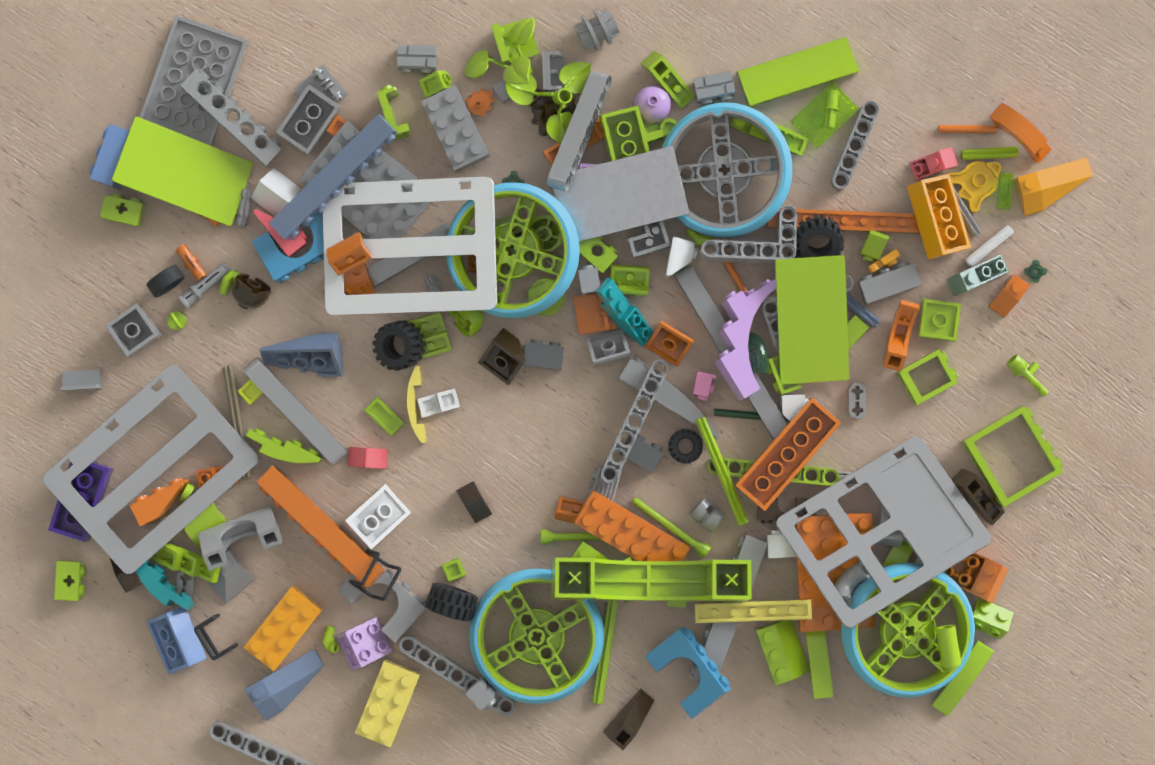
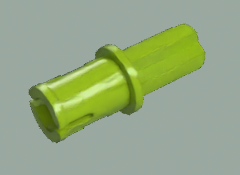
[823,90,840,129]

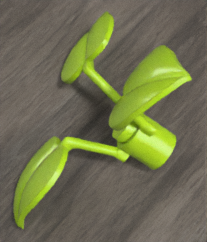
[464,18,535,85]
[505,62,591,144]

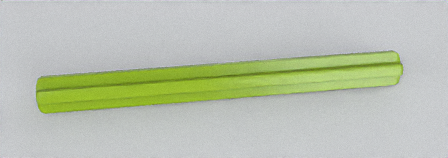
[696,417,748,526]
[592,600,619,704]

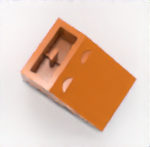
[130,478,190,526]
[944,553,1009,604]

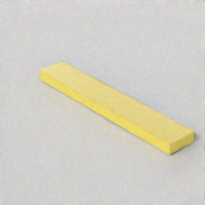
[695,599,812,623]

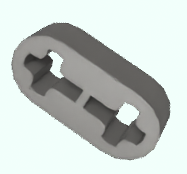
[848,383,866,419]
[175,571,196,600]

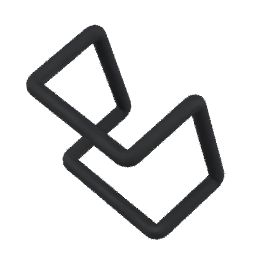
[349,549,402,601]
[194,614,238,660]

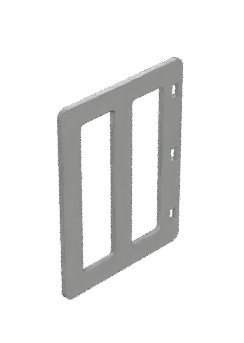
[43,365,259,574]

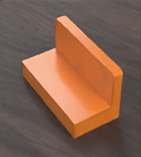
[326,232,371,276]

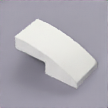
[416,388,460,418]

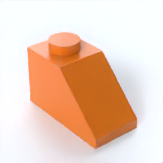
[988,274,1030,318]

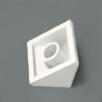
[251,168,302,216]

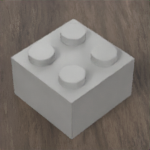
[105,303,163,358]

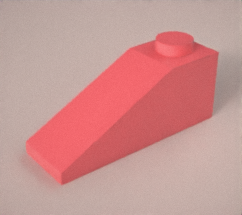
[253,209,308,258]

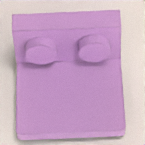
[336,617,392,670]

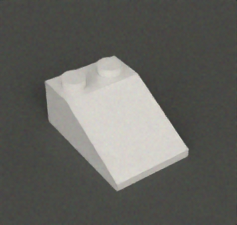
[339,484,411,550]

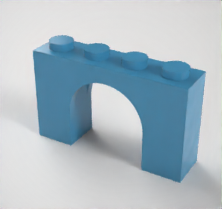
[251,211,324,283]
[645,627,731,719]

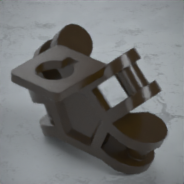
[529,88,577,139]

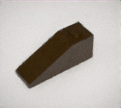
[952,469,1005,526]

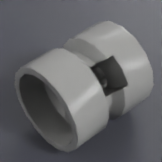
[689,497,725,533]

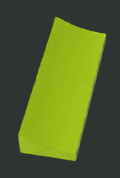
[737,37,860,108]

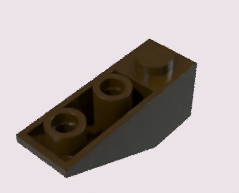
[603,688,655,750]

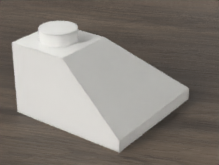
[665,237,698,278]

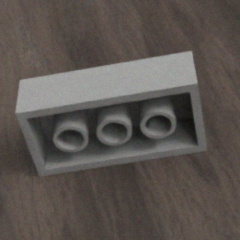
[421,85,490,173]

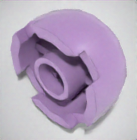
[633,86,671,125]

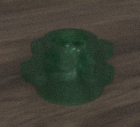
[502,171,525,184]
[1024,260,1047,283]

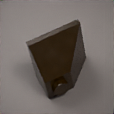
[478,328,526,385]

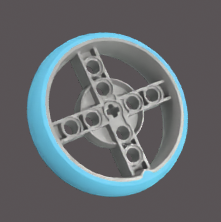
[662,103,792,238]

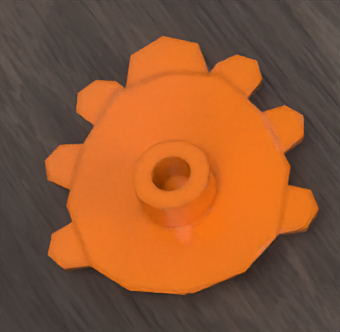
[466,89,494,117]

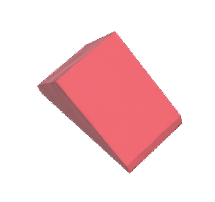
[348,447,388,468]

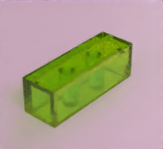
[996,172,1014,210]

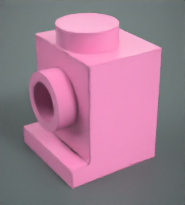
[692,371,717,401]

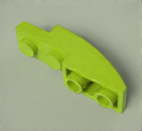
[246,428,323,463]

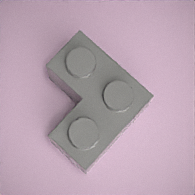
[628,220,671,259]

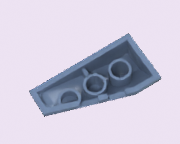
[259,333,343,377]
[245,649,324,720]

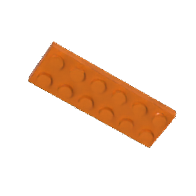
[573,489,690,561]

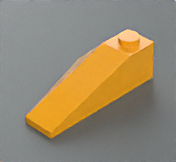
[1013,158,1092,216]

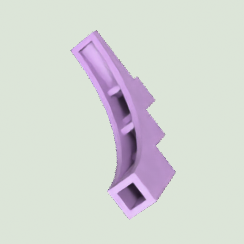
[715,279,776,401]

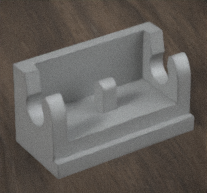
[542,51,564,92]

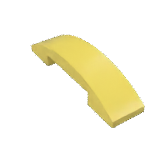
[407,366,427,443]

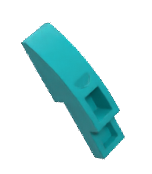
[596,278,654,346]
[136,559,195,610]

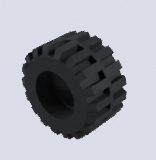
[796,214,844,258]
[372,320,426,371]
[425,583,478,621]

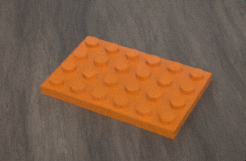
[796,512,875,632]

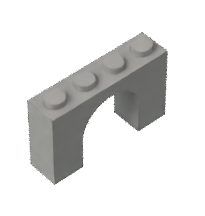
[198,505,283,571]
[338,558,426,642]

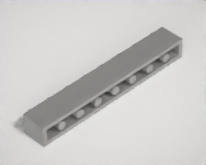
[690,534,768,682]

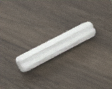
[965,225,1014,267]

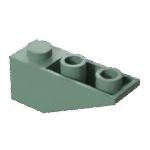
[947,255,1009,296]

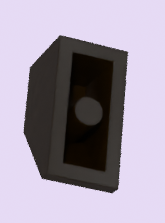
[456,481,492,523]
[110,558,143,593]

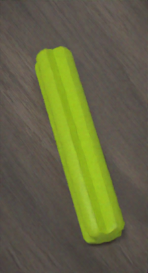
[961,146,1019,160]

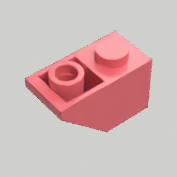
[910,147,958,180]

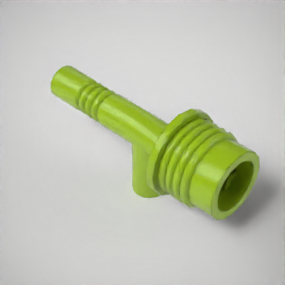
[1006,354,1049,397]

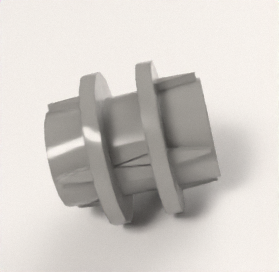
[574,9,619,51]

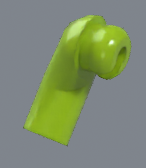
[322,625,340,654]

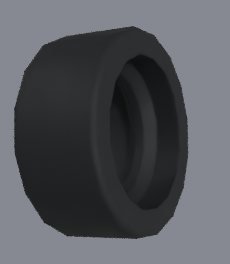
[146,265,185,298]

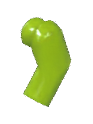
[686,228,714,247]
[218,270,241,295]

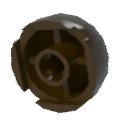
[232,273,271,309]

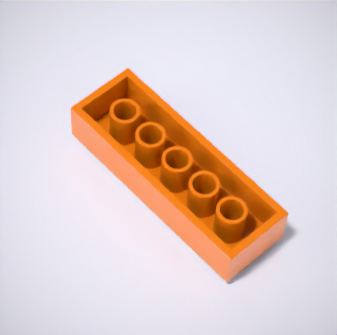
[734,397,841,511]

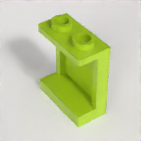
[377,85,412,141]

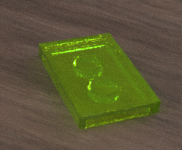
[791,81,859,149]

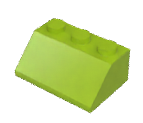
[755,620,810,686]

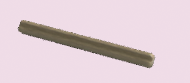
[223,365,251,479]

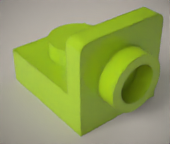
[419,70,452,98]

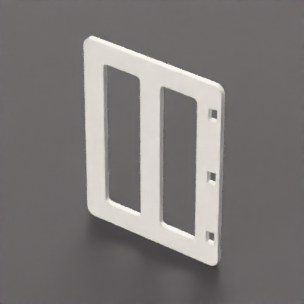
[323,177,497,315]

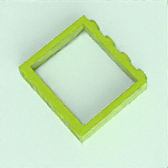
[961,406,1063,507]

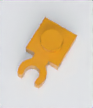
[867,249,900,274]

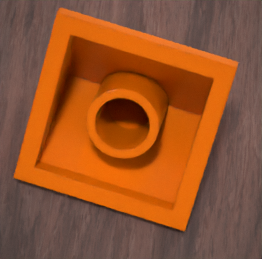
[645,321,694,367]

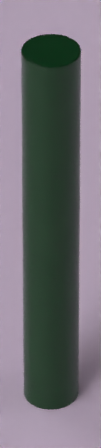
[714,408,761,420]

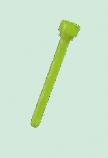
[632,498,712,559]
[540,529,601,545]

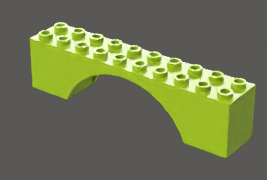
[551,558,752,602]

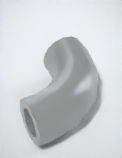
[834,561,870,607]

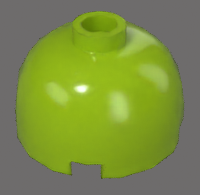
[531,215,563,253]
[448,310,484,338]

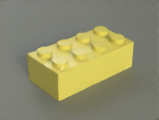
[355,659,421,748]

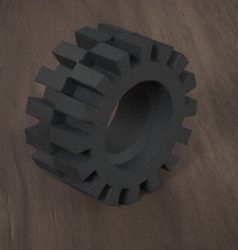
[668,429,703,464]

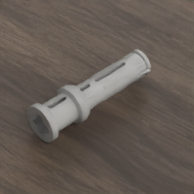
[178,262,231,310]

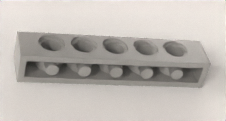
[180,69,282,167]

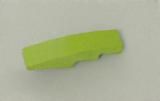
[729,118,809,156]
[150,543,221,583]
[805,631,834,699]
[932,640,994,716]

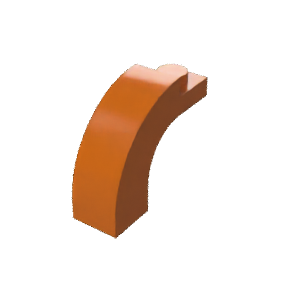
[989,103,1052,164]
[883,300,919,371]

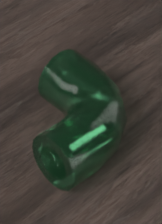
[748,331,770,373]

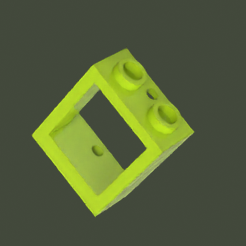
[896,349,958,405]

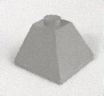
[207,549,255,604]

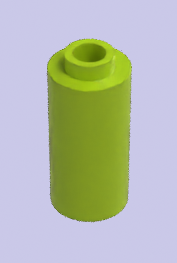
[936,625,961,671]

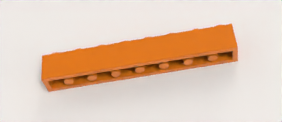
[257,465,386,588]

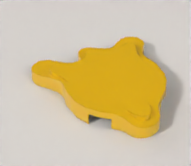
[948,161,1002,213]

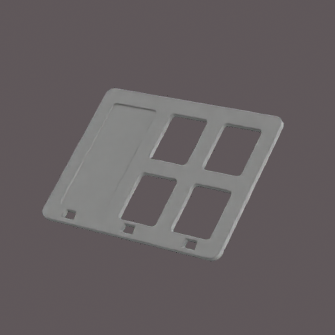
[776,436,991,628]

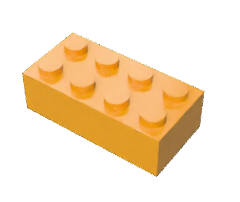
[907,174,971,260]
[243,585,324,672]

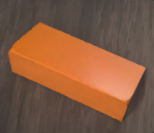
[554,496,585,524]

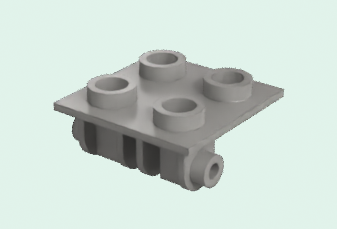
[294,65,348,103]

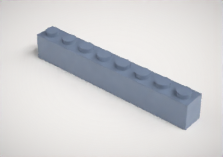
[269,114,398,240]

